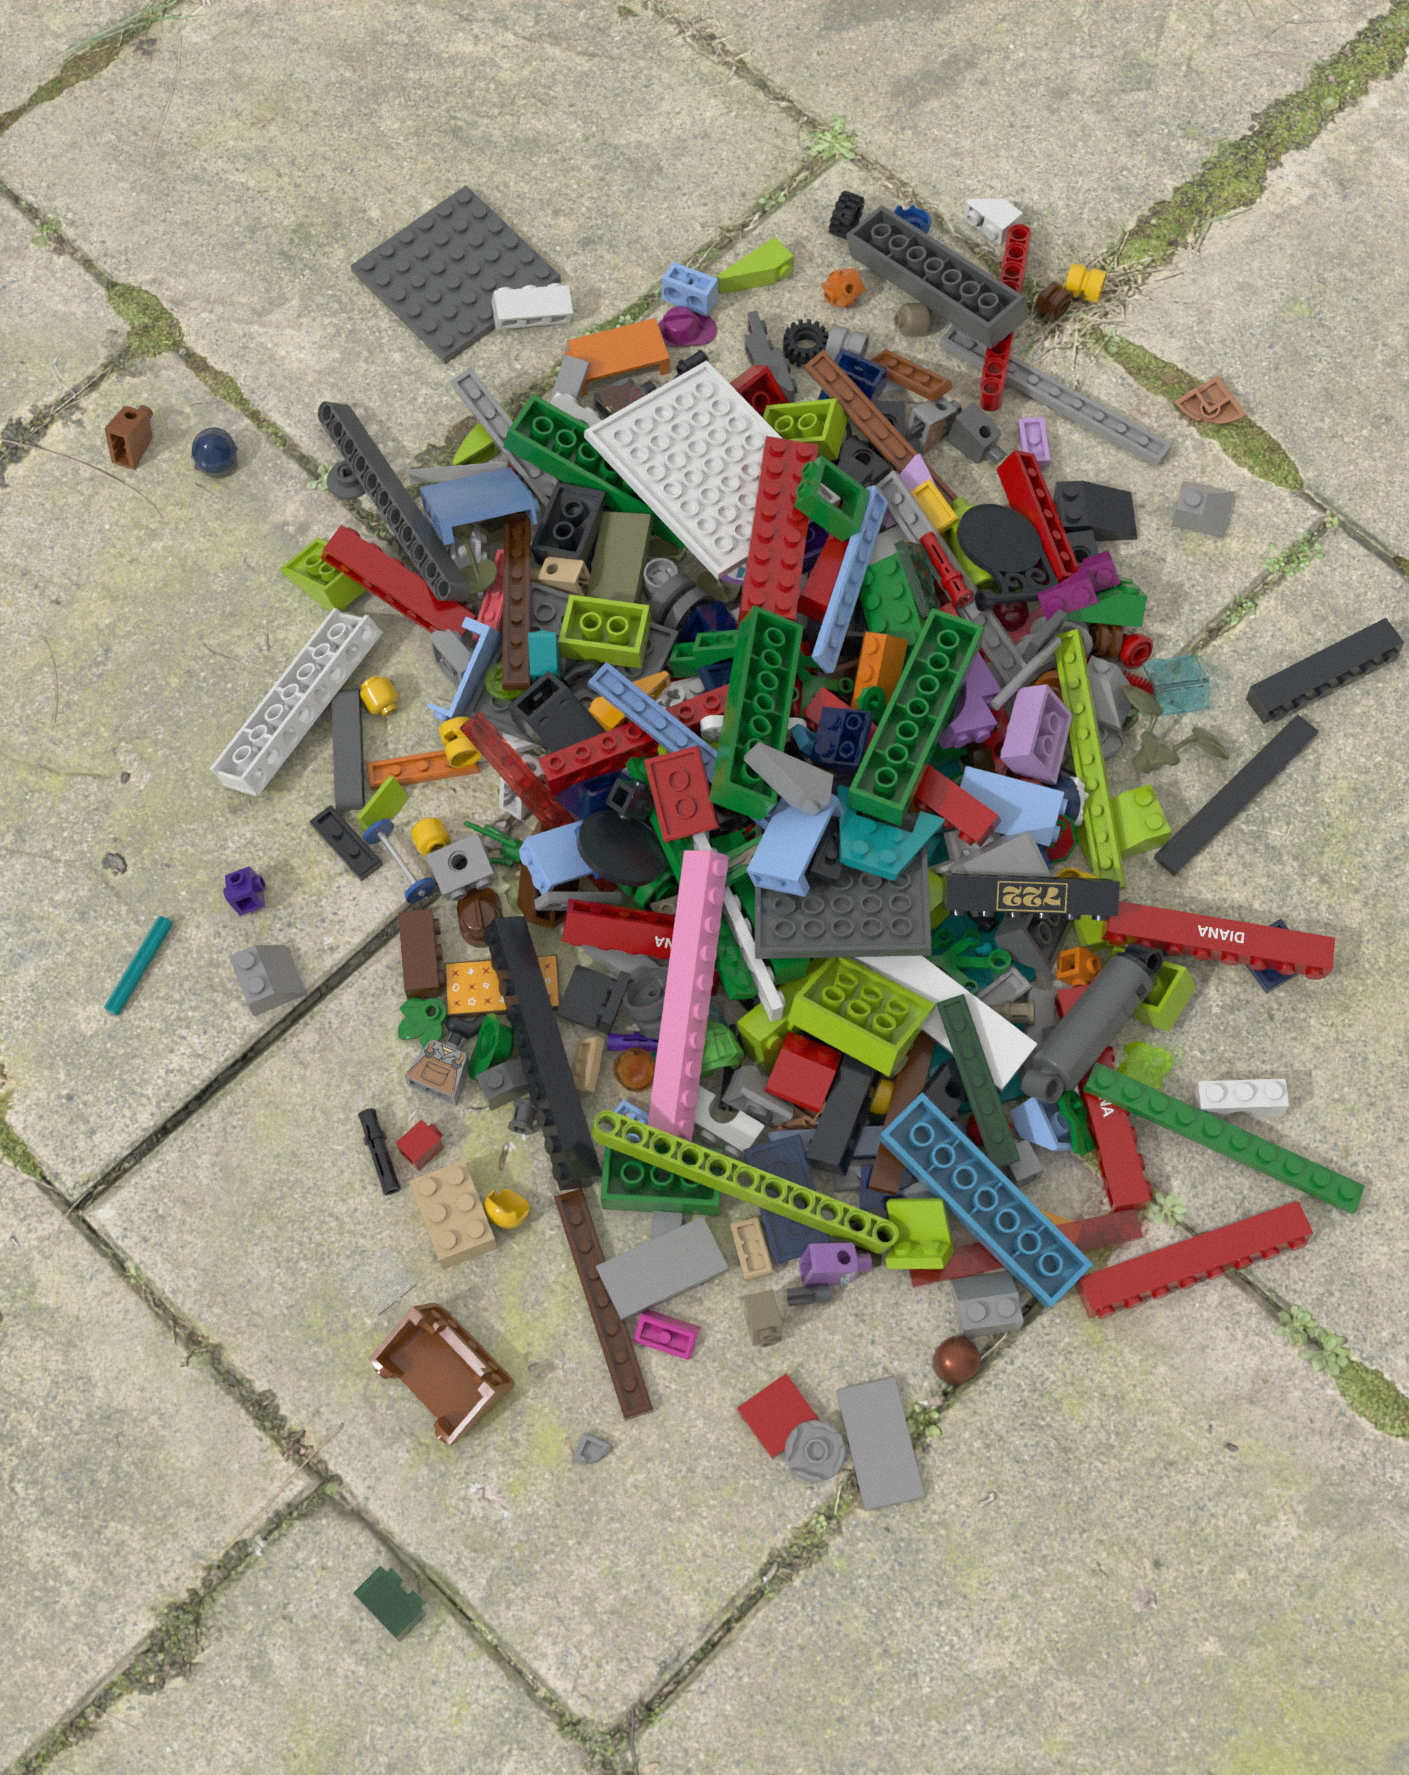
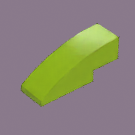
[452,405,514,466]

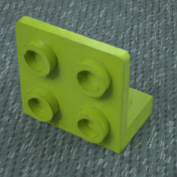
[885,1198,954,1269]

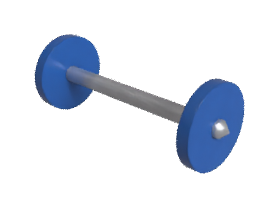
[363,819,436,903]

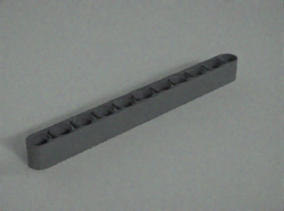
[318,401,470,602]

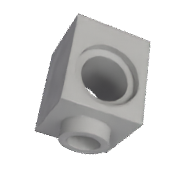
[1003,1139,1044,1188]

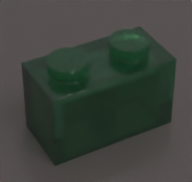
[353,1566,427,1642]

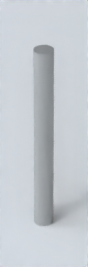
[990,636,1062,710]

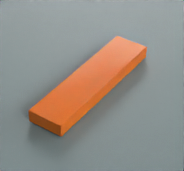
[367,750,479,791]

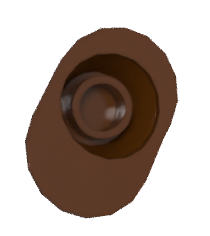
[457,888,503,948]

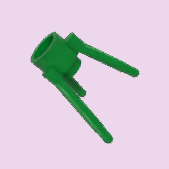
[464,821,523,867]

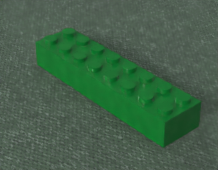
[503,394,685,550]
[859,551,968,768]
[709,605,803,821]
[847,608,985,826]

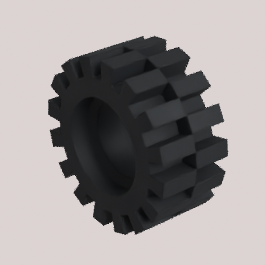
[829,190,865,240]
[783,319,829,368]

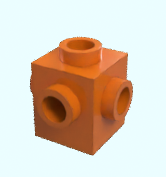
[821,268,866,308]
[1057,946,1102,988]

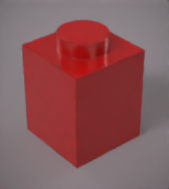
[396,1119,444,1171]

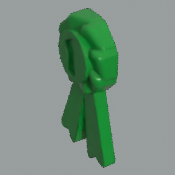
[857,685,887,727]
[1057,1090,1096,1157]

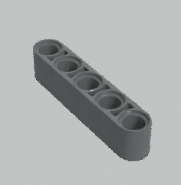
[332,688,365,811]

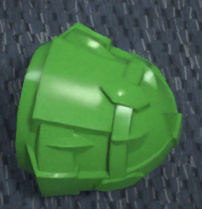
[700,1019,745,1077]

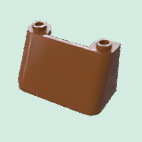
[368,1303,515,1445]

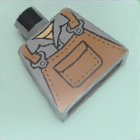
[905,396,962,457]
[404,1032,470,1106]

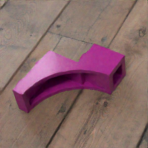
[1037,550,1120,621]

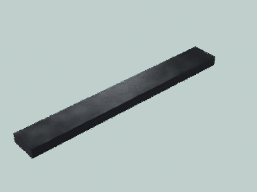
[1153,714,1319,876]

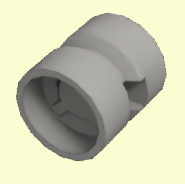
[825,324,869,367]
[643,558,678,602]

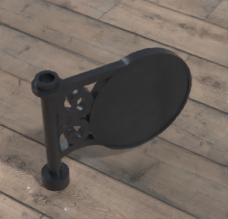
[957,504,1059,612]
[576,778,709,887]

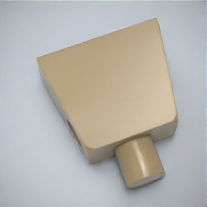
[530,557,590,597]

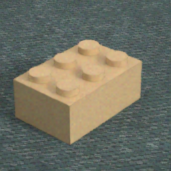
[409,1159,498,1270]

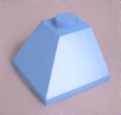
[1010,1097,1072,1151]

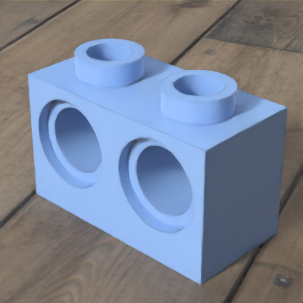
[662,262,718,317]

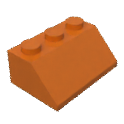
[850,632,908,711]

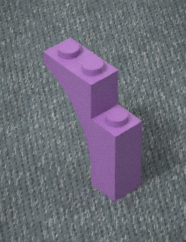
[938,652,1001,749]

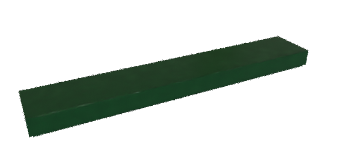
[936,994,1021,1169]

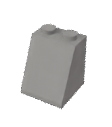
[949,831,1052,917]

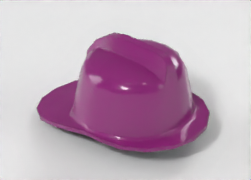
[658,306,717,346]

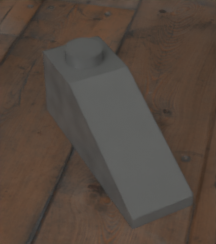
[476,1058,529,1111]

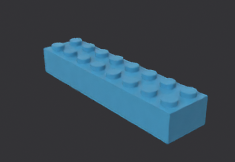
[876,1093,1093,1308]

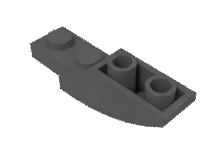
[744,311,798,403]

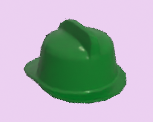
[468,1013,514,1080]

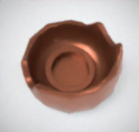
[932,1335,981,1385]

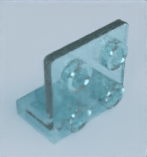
[1143,655,1210,716]

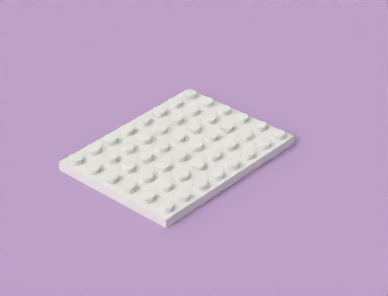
[584,361,841,580]

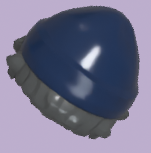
[191,428,238,478]

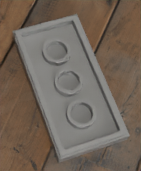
[596,1216,729,1321]
[836,1377,925,1512]

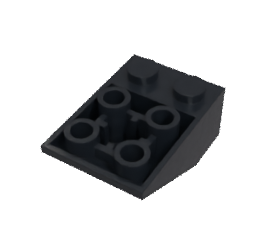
[509,670,606,754]

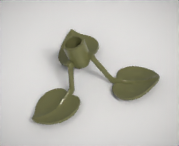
[432,515,504,594]
[645,538,740,602]
[1120,685,1230,774]

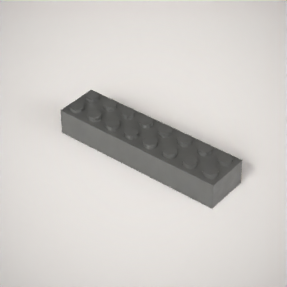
[846,205,1027,349]

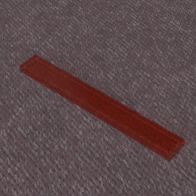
[459,711,619,892]
[908,1209,1143,1288]

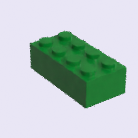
[601,1145,723,1216]

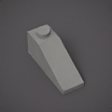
[744,742,833,816]

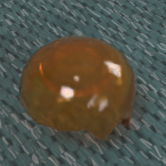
[613,1047,656,1093]

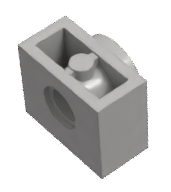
[426,833,499,901]

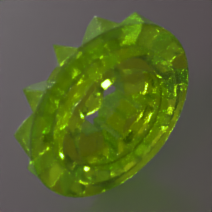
[485,662,526,702]

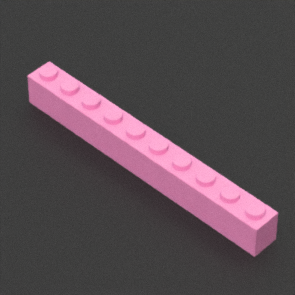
[647,850,729,1142]

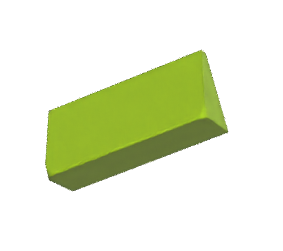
[357,775,409,831]

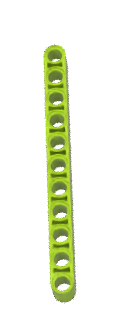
[591,1110,899,1254]

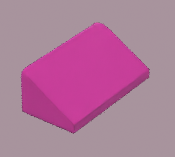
[633,1309,701,1360]

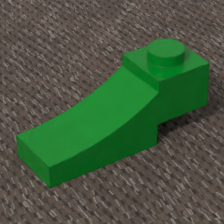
[669,630,738,678]

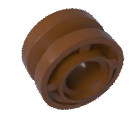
[1035,281,1073,323]
[1089,623,1123,659]

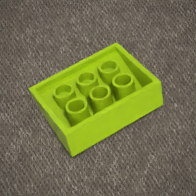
[788,957,936,1076]

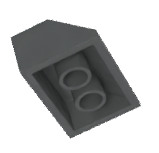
[994,912,1074,973]

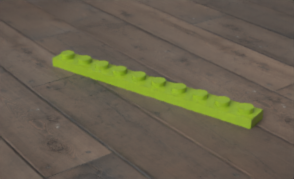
[1055,629,1127,890]

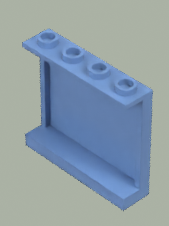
[420,467,540,545]

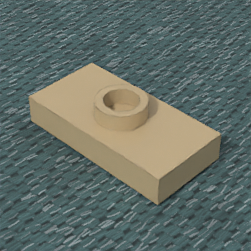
[572,1036,605,1096]
[730,1217,774,1282]

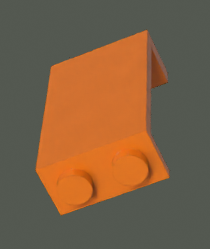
[565,318,670,396]

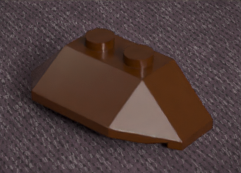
[517,818,580,929]

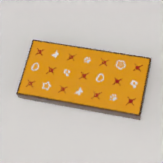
[445,955,560,1018]

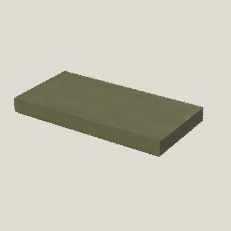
[586,512,654,604]

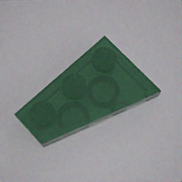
[894,539,941,620]

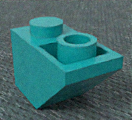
[528,630,562,684]

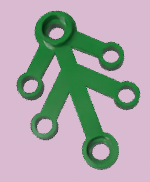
[791,650,854,722]
[923,928,1011,997]

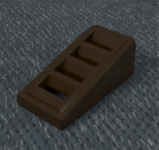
[960,742,994,773]

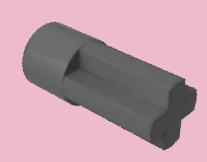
[787,1284,830,1306]

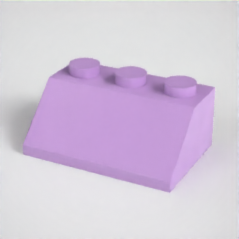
[1000,684,1073,785]

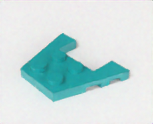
[836,785,944,881]

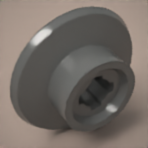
[327,460,366,499]

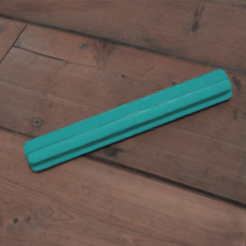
[104,916,172,1016]

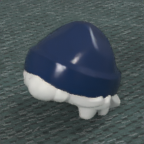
[1048,776,1089,826]

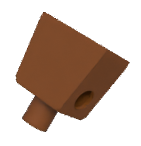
[105,405,153,470]

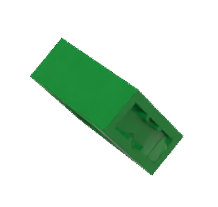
[794,455,870,542]

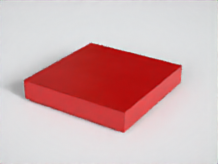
[737,1374,820,1459]

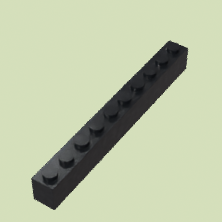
[484,916,602,1191]

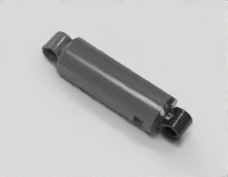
[1022,942,1164,1104]

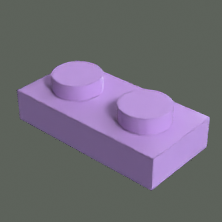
[1017,417,1051,467]

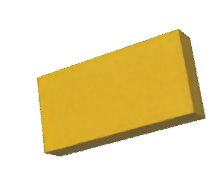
[911,479,960,535]

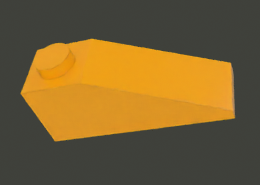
[588,671,671,732]

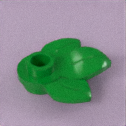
[398,998,448,1049]

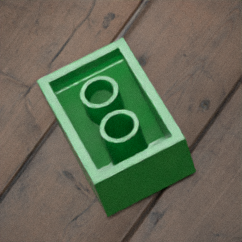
[1065,577,1147,627]

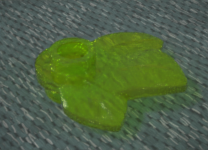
[1117,1041,1173,1090]

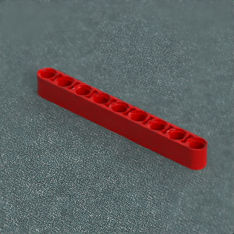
[979,224,1031,412]

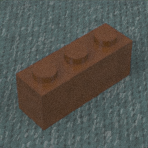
[398,909,446,1000]

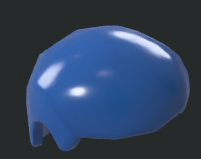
[893,205,931,234]

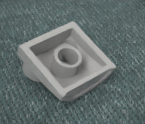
[428,629,474,689]

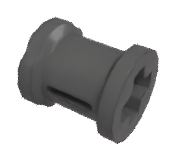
[508,1098,536,1135]

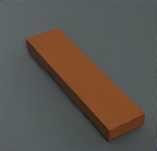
[867,349,953,402]

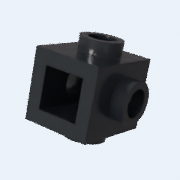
[605,778,654,821]

